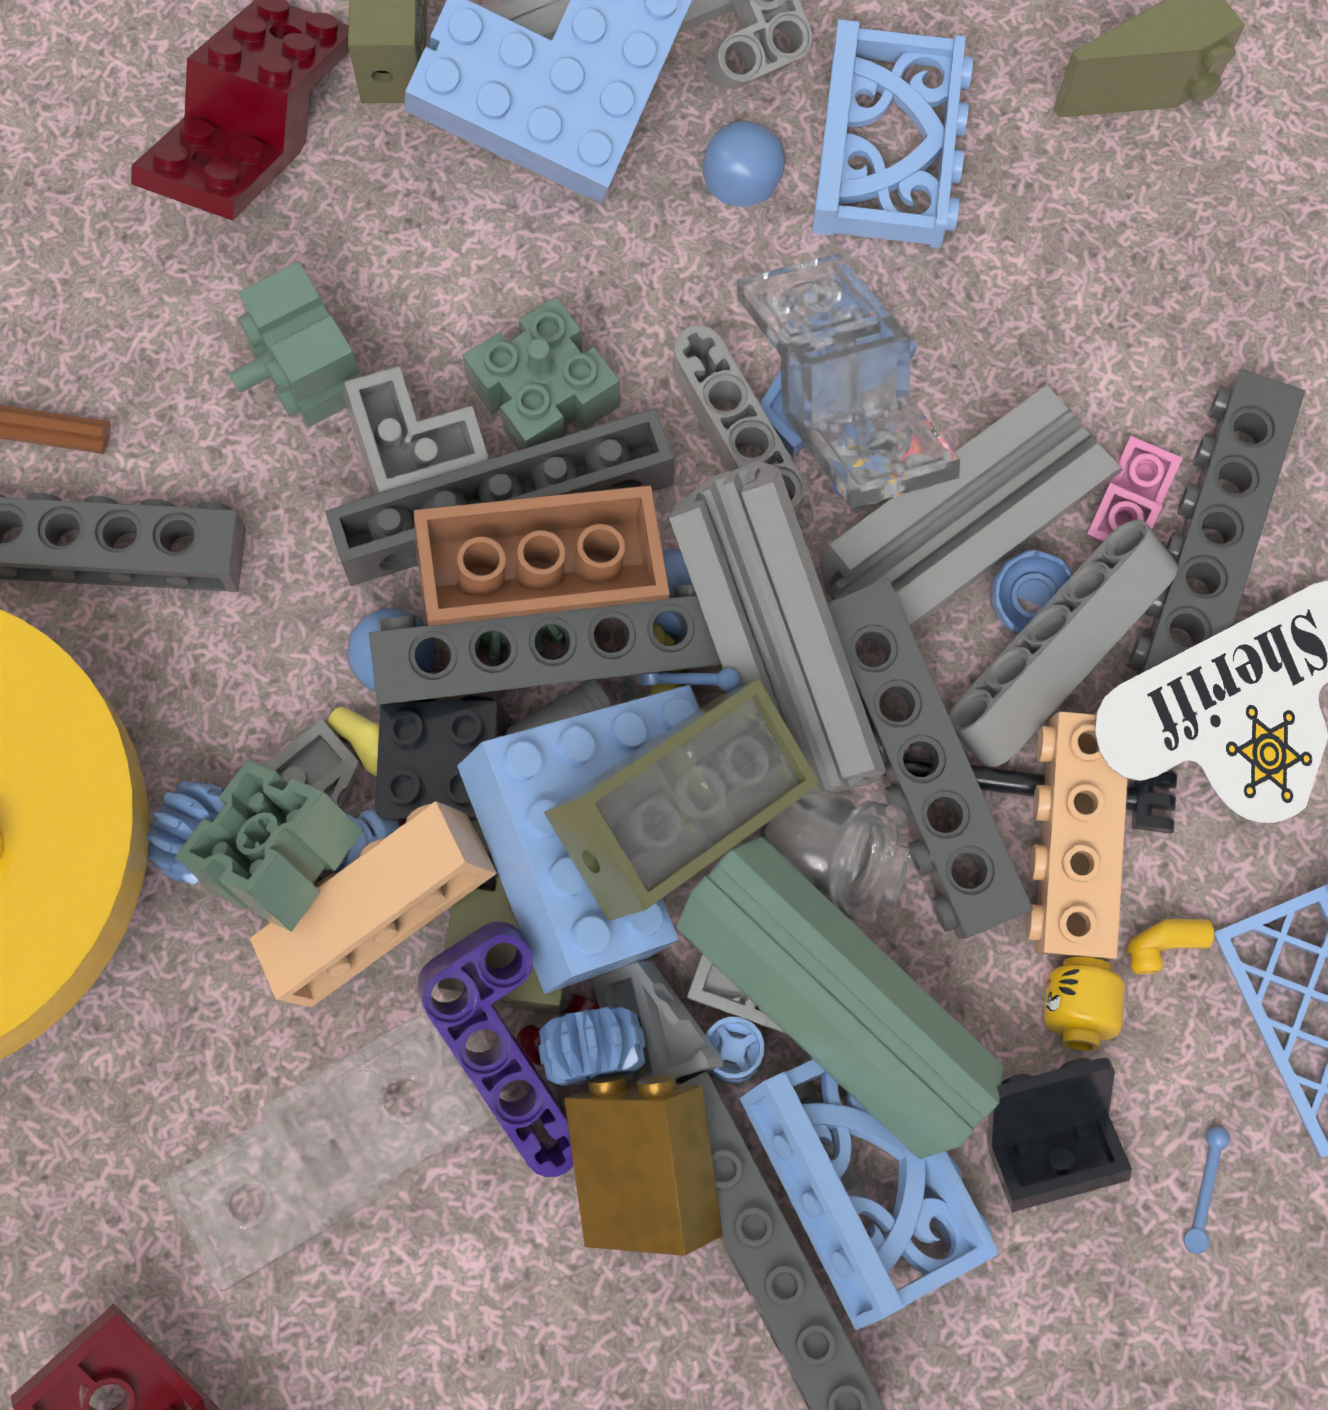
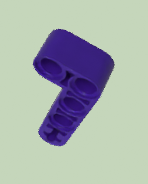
[418,922,574,1177]

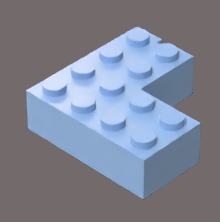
[404,0,692,202]
[457,685,700,994]

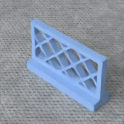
[1214,883,1328,1158]

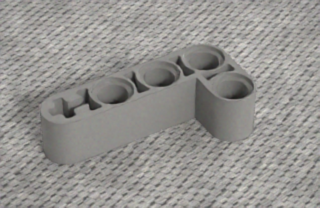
[706,0,812,90]
[673,325,805,517]

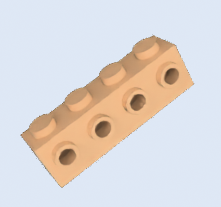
[1025,711,1128,960]
[249,801,497,1007]

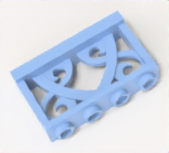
[812,19,973,248]
[739,1060,999,1330]

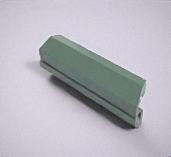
[676,836,1004,1159]

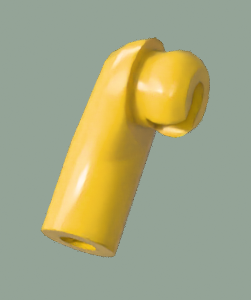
[1126,919,1214,975]

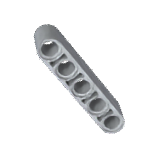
[948,520,1178,767]

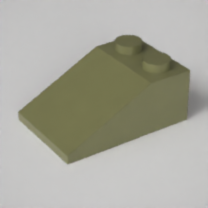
[1053,0,1245,117]

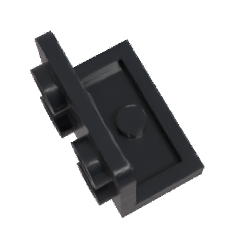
[375,696,512,821]
[987,1058,1132,1212]

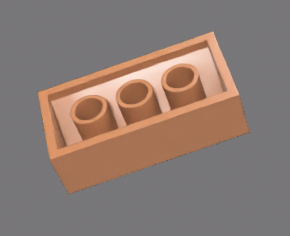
[414,486,670,626]

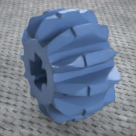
[147,780,225,885]
[538,1007,646,1086]

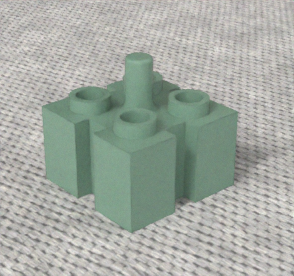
[229,261,360,428]
[462,296,621,451]
[174,760,363,932]

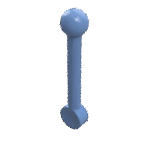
[640,668,741,691]
[1183,1126,1230,1254]

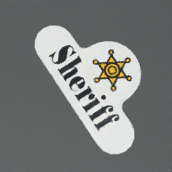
[1095,580,1328,823]

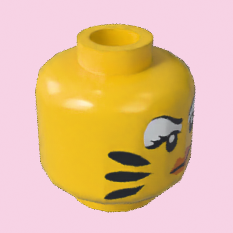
[1043,957,1125,1051]

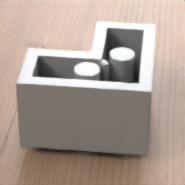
[342,366,489,495]

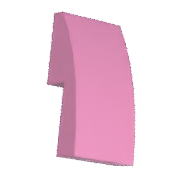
[1086,436,1183,542]

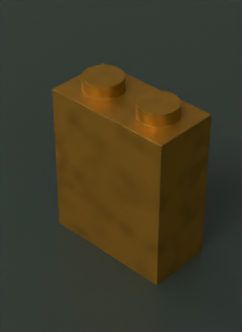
[564,1074,723,1256]

